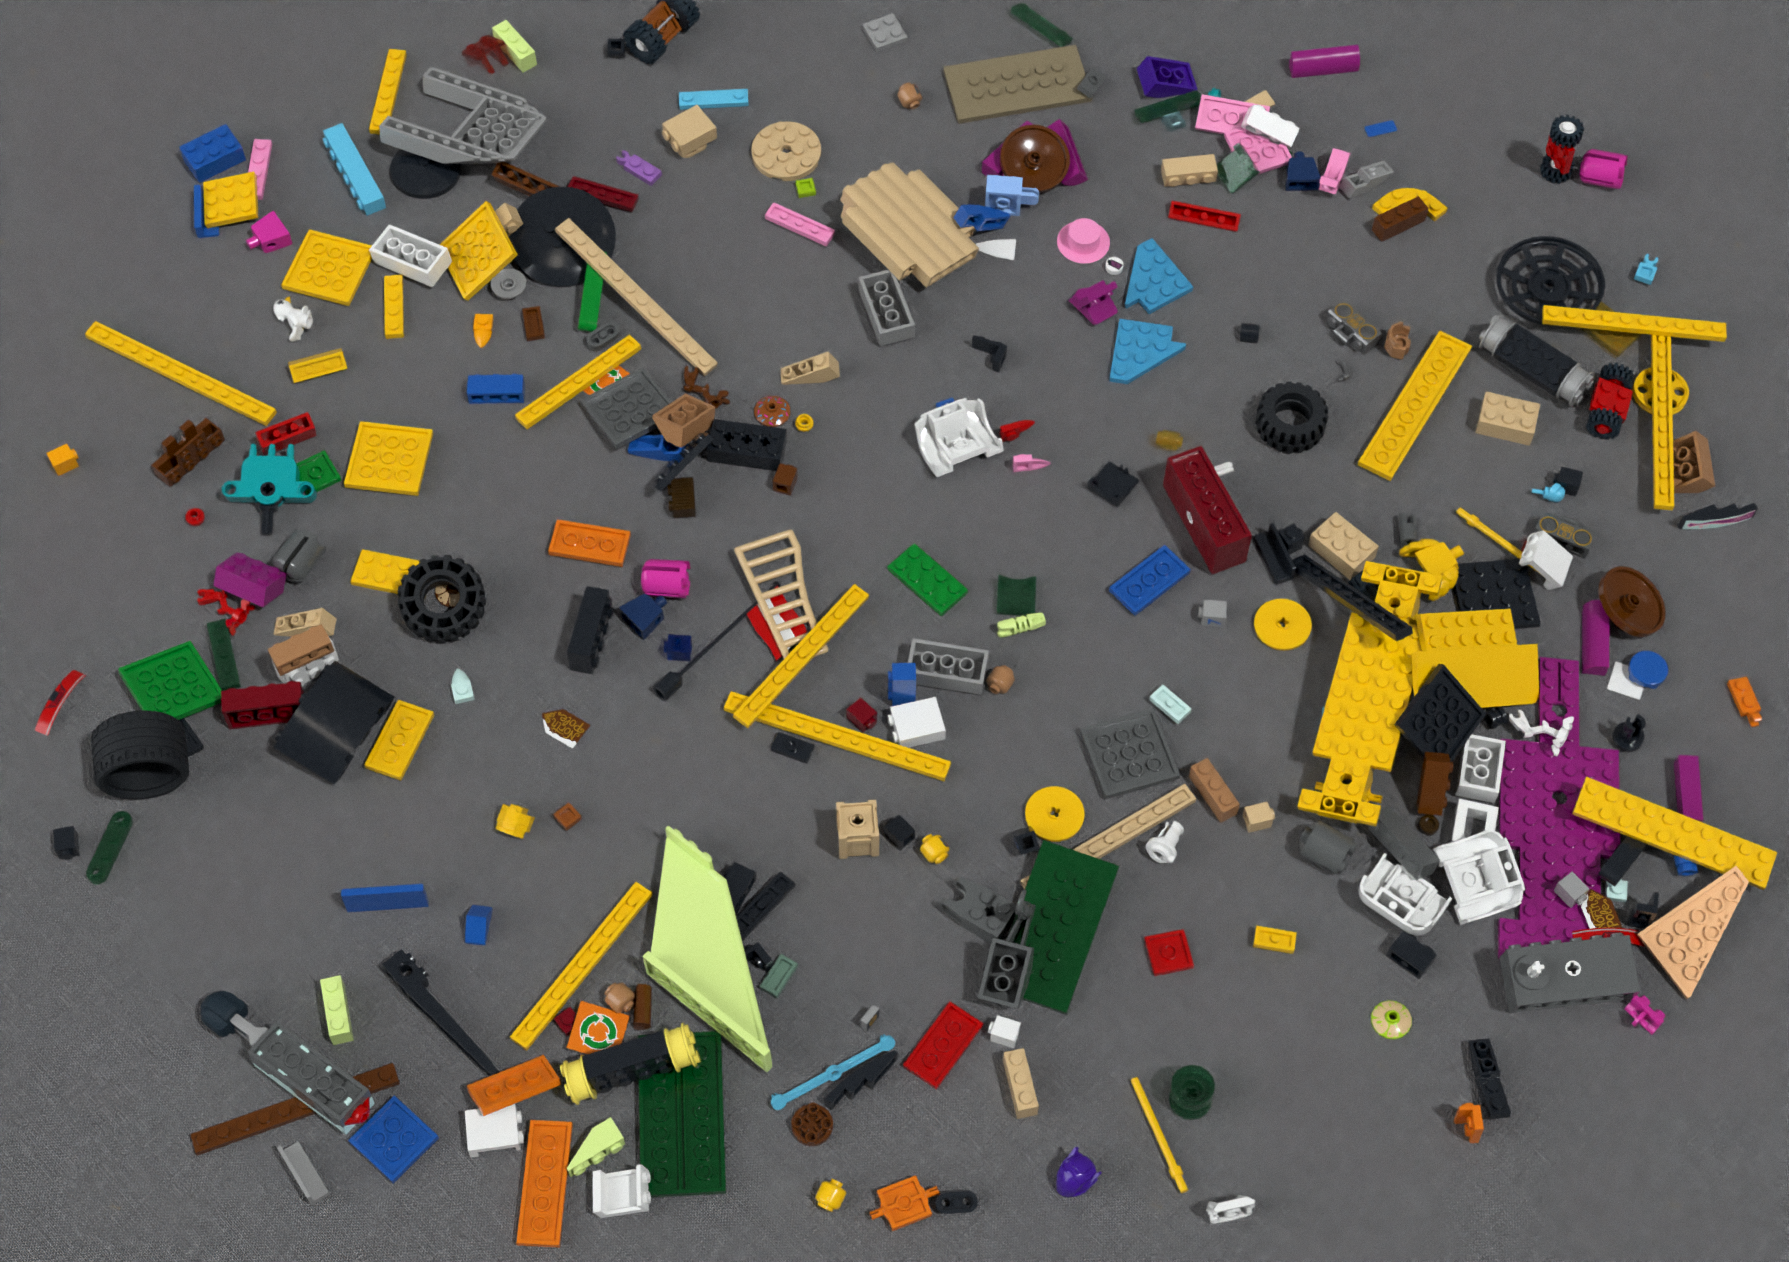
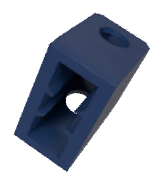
[1285,151,1321,191]
[619,594,667,640]

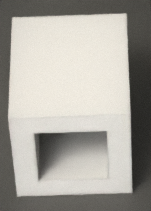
[988,1015,1021,1048]

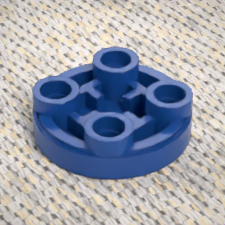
[1628,651,1668,689]

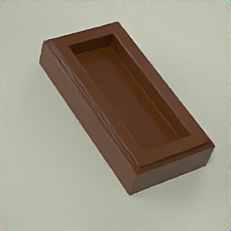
[522,306,545,341]

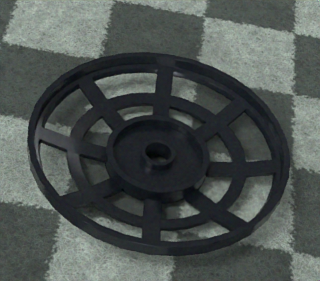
[1496,236,1605,327]

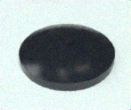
[390,149,461,199]

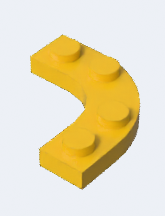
[1372,188,1448,221]

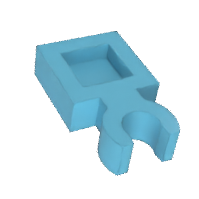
[1634,254,1658,285]

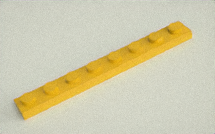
[515,334,641,430]

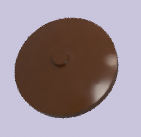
[1000,125,1070,193]
[1599,566,1666,637]

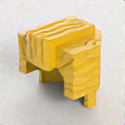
[495,804,535,839]

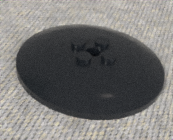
[509,187,616,287]

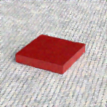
[1144,929,1194,976]

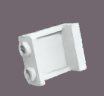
[1519,530,1573,590]
[465,1104,524,1158]
[593,1164,651,1218]

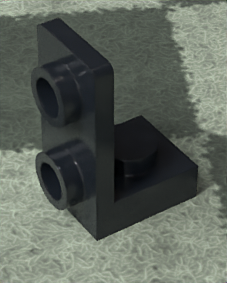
[972,335,1007,373]
[744,942,773,972]

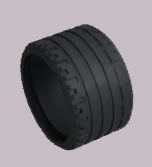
[91,710,189,800]

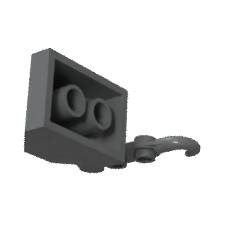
[978,889,1036,1009]

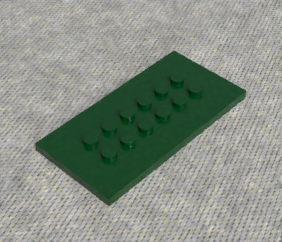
[1007,840,1119,1015]
[638,1031,726,1198]

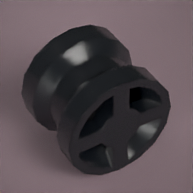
[1485,707,1508,729]

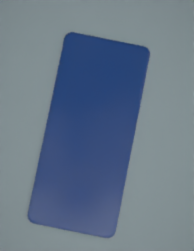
[1364,120,1397,137]

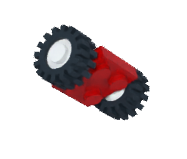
[1540,114,1584,184]

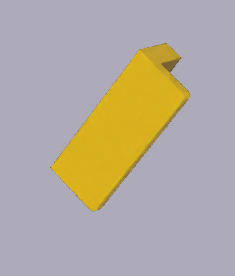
[288,348,348,383]

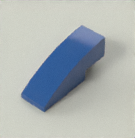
[953,205,1010,231]
[628,435,690,461]

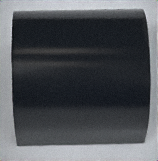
[607,39,626,57]
[1239,323,1260,343]

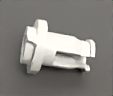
[1146,821,1184,863]

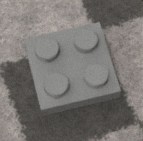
[862,13,908,52]

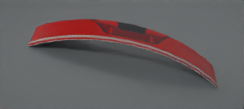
[35,670,86,736]
[1572,928,1646,947]

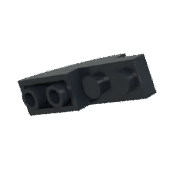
[1469,1038,1511,1120]

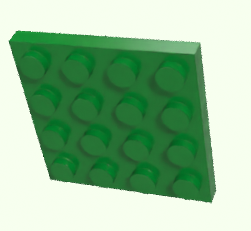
[118,641,222,720]

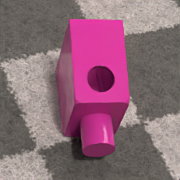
[246,211,293,253]

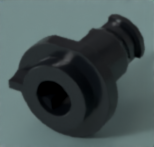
[1612,714,1646,753]

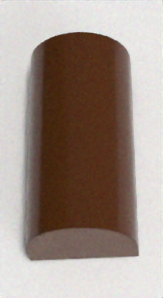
[633,984,652,1030]

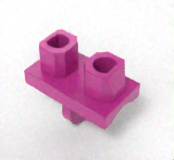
[1624,995,1665,1035]

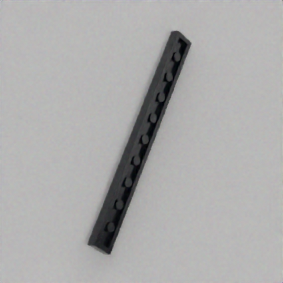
[1292,554,1413,641]

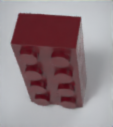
[221,681,304,730]

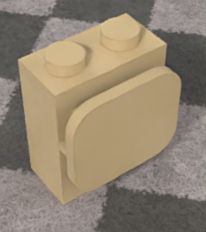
[662,105,717,158]

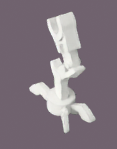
[1509,710,1574,757]

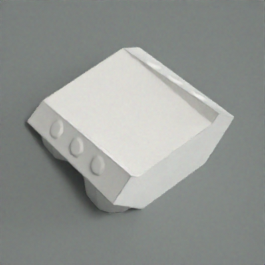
[1206,1195,1255,1224]

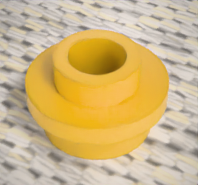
[795,414,814,432]

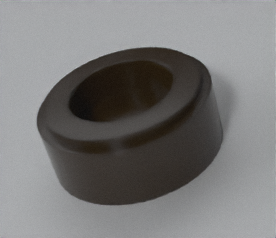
[1418,815,1439,836]

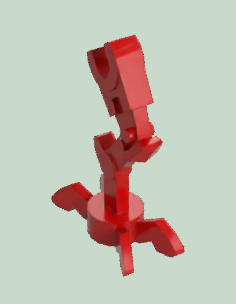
[197,589,255,636]

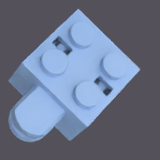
[985,175,1039,216]

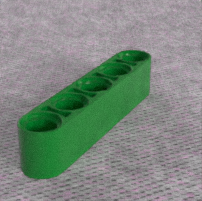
[578,251,607,332]

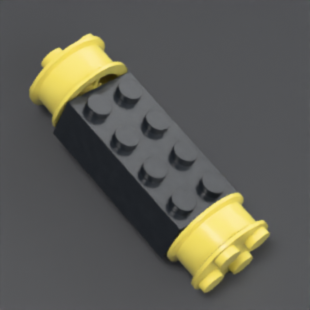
[560,1022,701,1105]

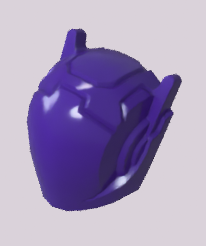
[1056,1147,1102,1197]

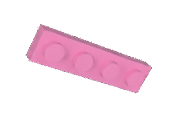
[248,139,273,200]
[765,202,835,247]

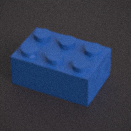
[179,124,246,183]

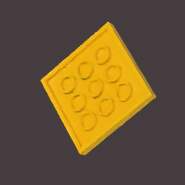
[439,201,518,301]
[281,229,372,306]
[344,421,434,496]

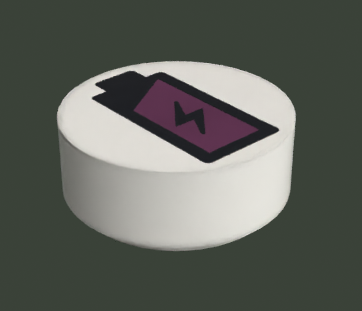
[1105,257,1123,275]

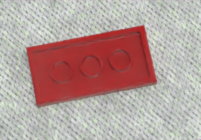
[903,1001,984,1090]

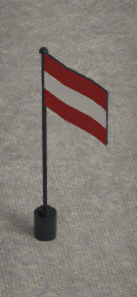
[653,581,807,701]

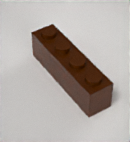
[491,162,560,196]

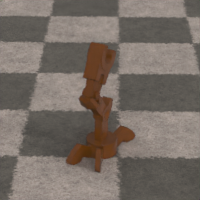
[684,366,730,409]

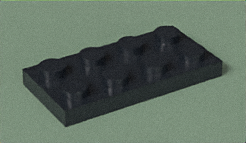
[652,432,713,492]

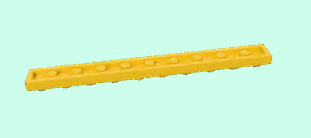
[1542,305,1727,342]
[733,584,869,728]
[510,882,652,1051]

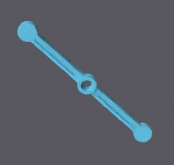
[771,1034,895,1110]

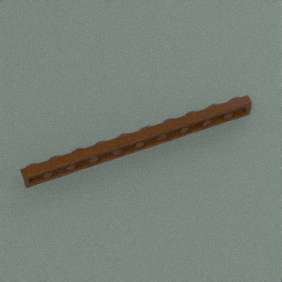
[190,1063,400,1156]

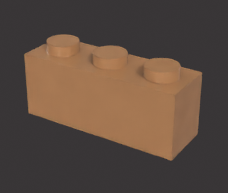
[268,624,334,676]
[1189,758,1240,823]

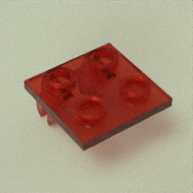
[461,35,509,74]

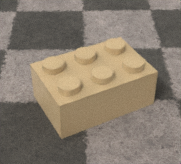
[1475,392,1540,446]
[1308,512,1379,580]

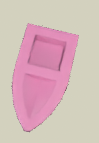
[1012,454,1051,472]

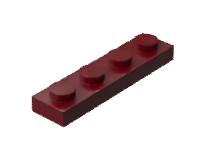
[568,176,639,212]

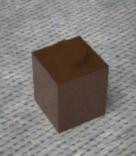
[773,463,798,496]

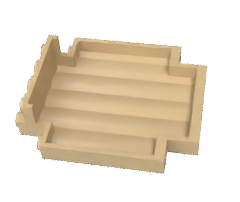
[840,162,979,288]

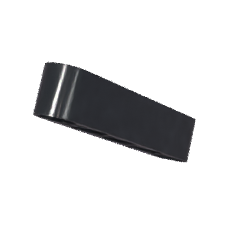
[1598,836,1648,887]

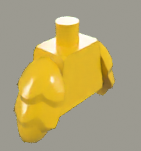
[1399,538,1464,601]

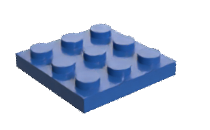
[348,1095,439,1184]

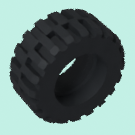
[1255,381,1328,453]

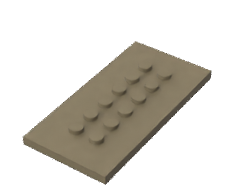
[943,45,1093,124]

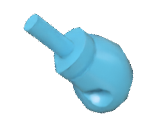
[1531,483,1565,503]

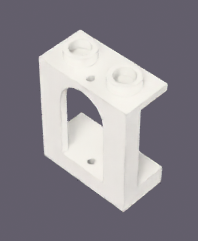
[1451,799,1499,843]

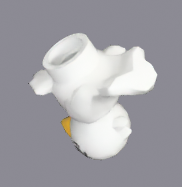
[273,296,313,342]

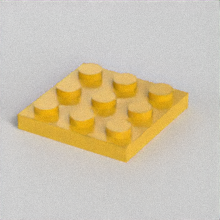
[203,171,258,228]

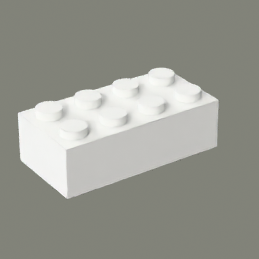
[369,224,452,287]

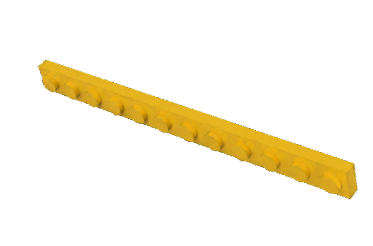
[85,321,277,426]
[1651,335,1674,511]
[724,691,951,782]

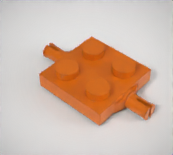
[869,1175,939,1231]

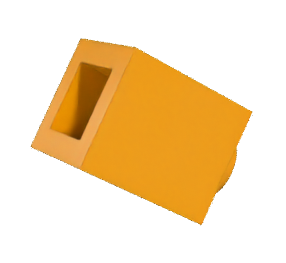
[46,443,79,476]

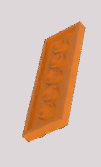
[516,1120,573,1248]

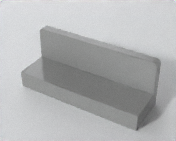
[277,1142,330,1206]

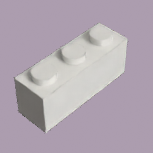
[1241,104,1300,149]

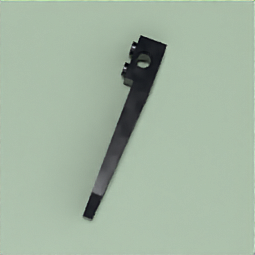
[382,949,499,1076]

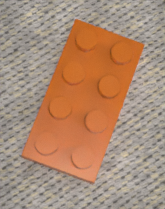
[548,519,631,567]
[467,1055,561,1116]

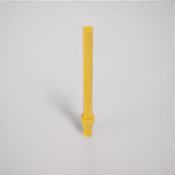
[1456,507,1544,577]
[1130,1077,1188,1193]

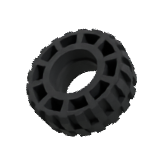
[397,555,486,643]

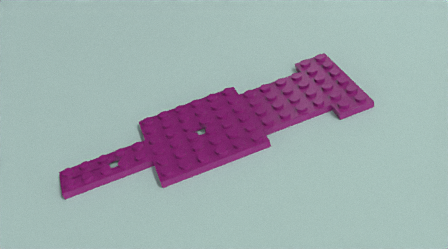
[1498,657,1620,958]

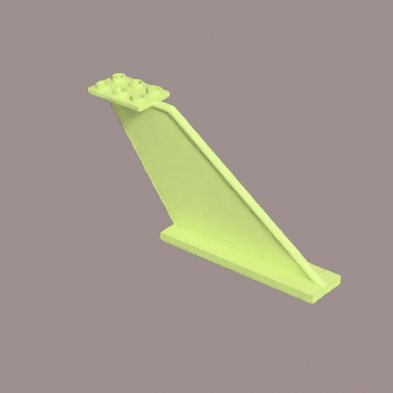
[643,826,773,1072]

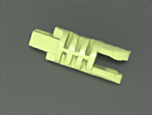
[997,612,1046,638]

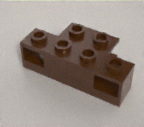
[151,418,225,487]

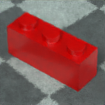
[255,412,316,456]

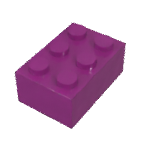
[214,552,286,607]

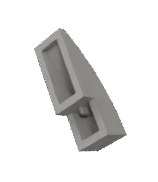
[1339,161,1394,199]

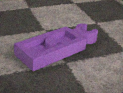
[616,150,662,186]

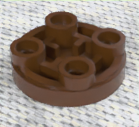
[791,1102,833,1146]

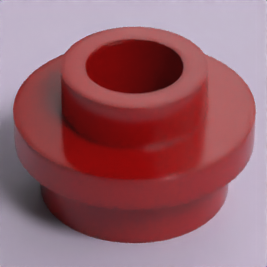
[185,508,205,526]

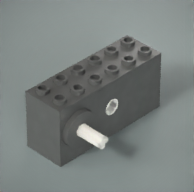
[1500,933,1640,1013]

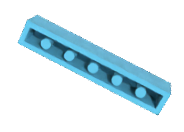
[322,123,386,216]

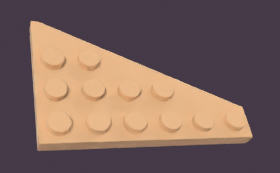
[1637,866,1749,999]

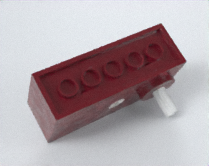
[1163,446,1252,575]

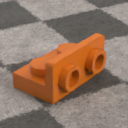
[1454,1103,1484,1143]

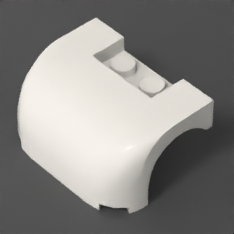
[914,398,1004,477]
[1433,829,1525,925]
[1358,853,1452,936]

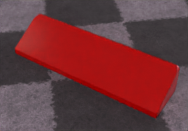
[1168,201,1241,232]

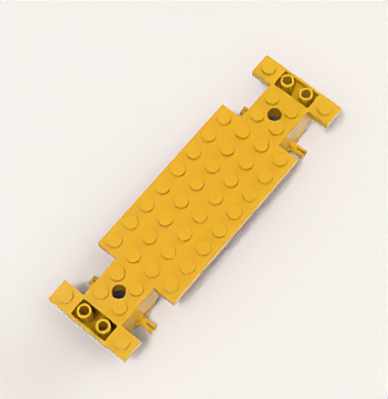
[1297,561,1443,827]

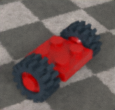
[1586,363,1634,440]

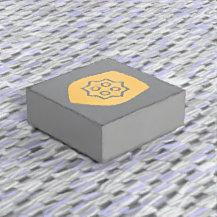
[861,1005,879,1032]

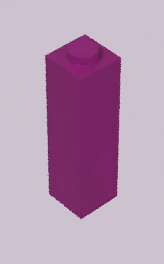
[1674,755,1703,822]

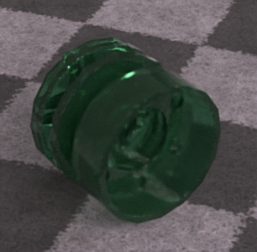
[1169,1065,1215,1120]

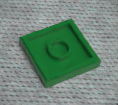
[296,450,342,495]

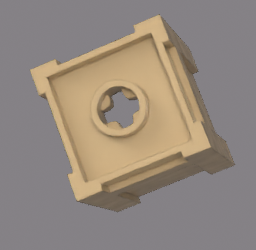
[836,800,879,859]

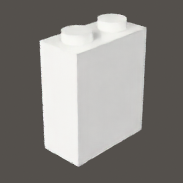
[887,697,946,748]

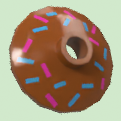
[754,396,790,427]

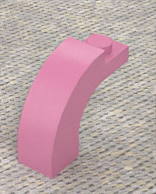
[1319,148,1351,194]

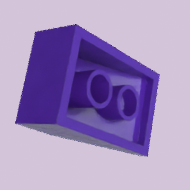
[1137,56,1198,98]

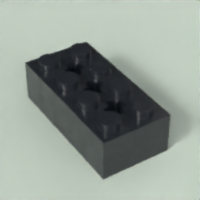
[707,419,787,471]
[567,586,614,675]

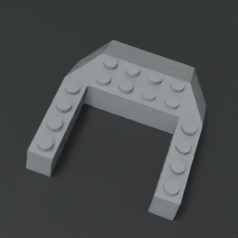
[379,67,546,164]

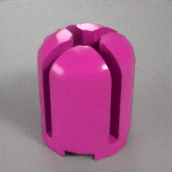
[1579,149,1628,189]
[641,559,690,598]

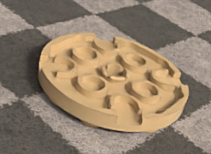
[751,121,821,181]

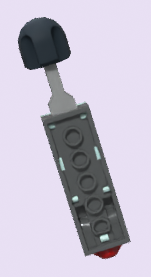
[200,991,375,1135]

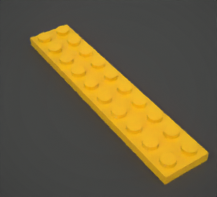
[1358,330,1472,481]
[1572,777,1777,890]

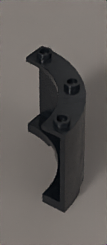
[274,661,395,785]

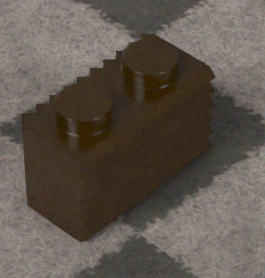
[667,477,696,519]

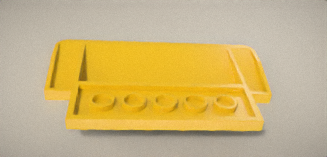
[1412,609,1539,708]

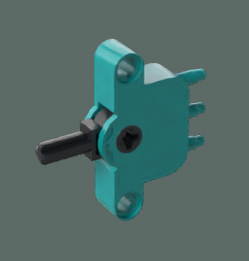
[221,444,317,536]

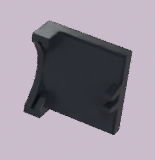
[1087,461,1139,508]

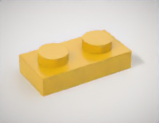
[1253,925,1297,954]

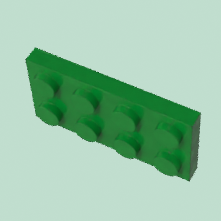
[888,543,968,617]

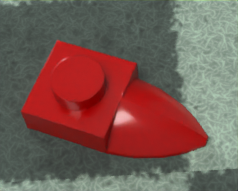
[1000,420,1035,442]

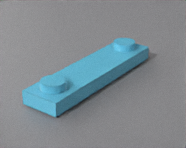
[679,89,749,110]

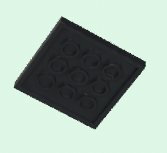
[1454,558,1541,629]
[1394,664,1486,762]

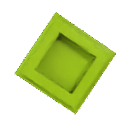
[795,178,816,198]

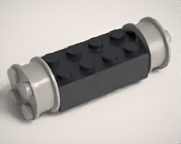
[1479,314,1594,406]

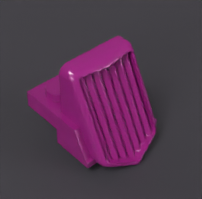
[1069,280,1118,325]

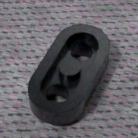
[935,1190,978,1214]

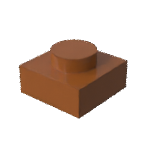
[553,803,582,831]

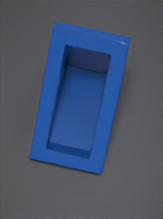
[465,905,493,946]

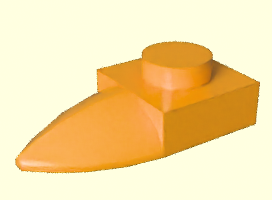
[473,314,494,348]

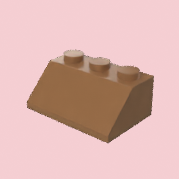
[652,394,715,448]
[1673,431,1715,493]

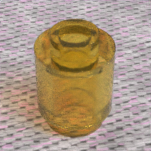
[1155,429,1183,451]

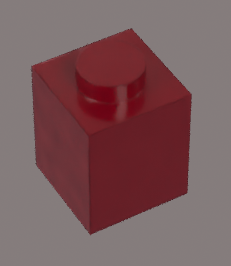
[847,697,877,733]

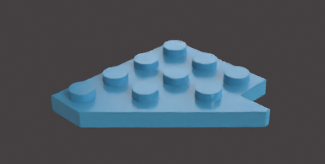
[1125,238,1193,314]
[1109,319,1186,384]

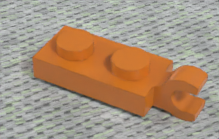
[1727,676,1762,727]

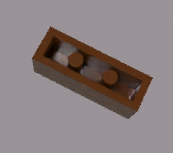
[1372,196,1429,242]
[1416,752,1453,816]

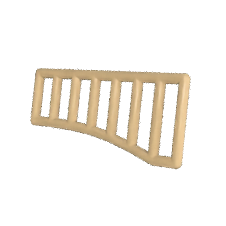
[734,529,829,659]

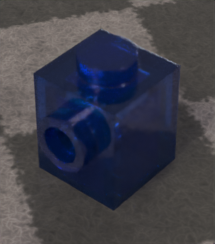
[664,634,692,662]

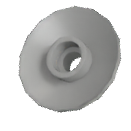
[491,269,526,299]

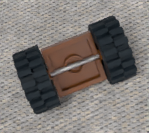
[623,0,700,65]

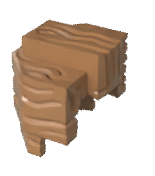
[1384,321,1411,360]

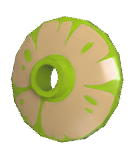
[1371,1000,1412,1040]

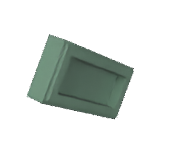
[759,954,798,999]

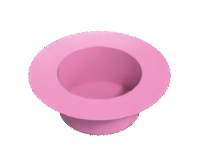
[1057,218,1110,263]

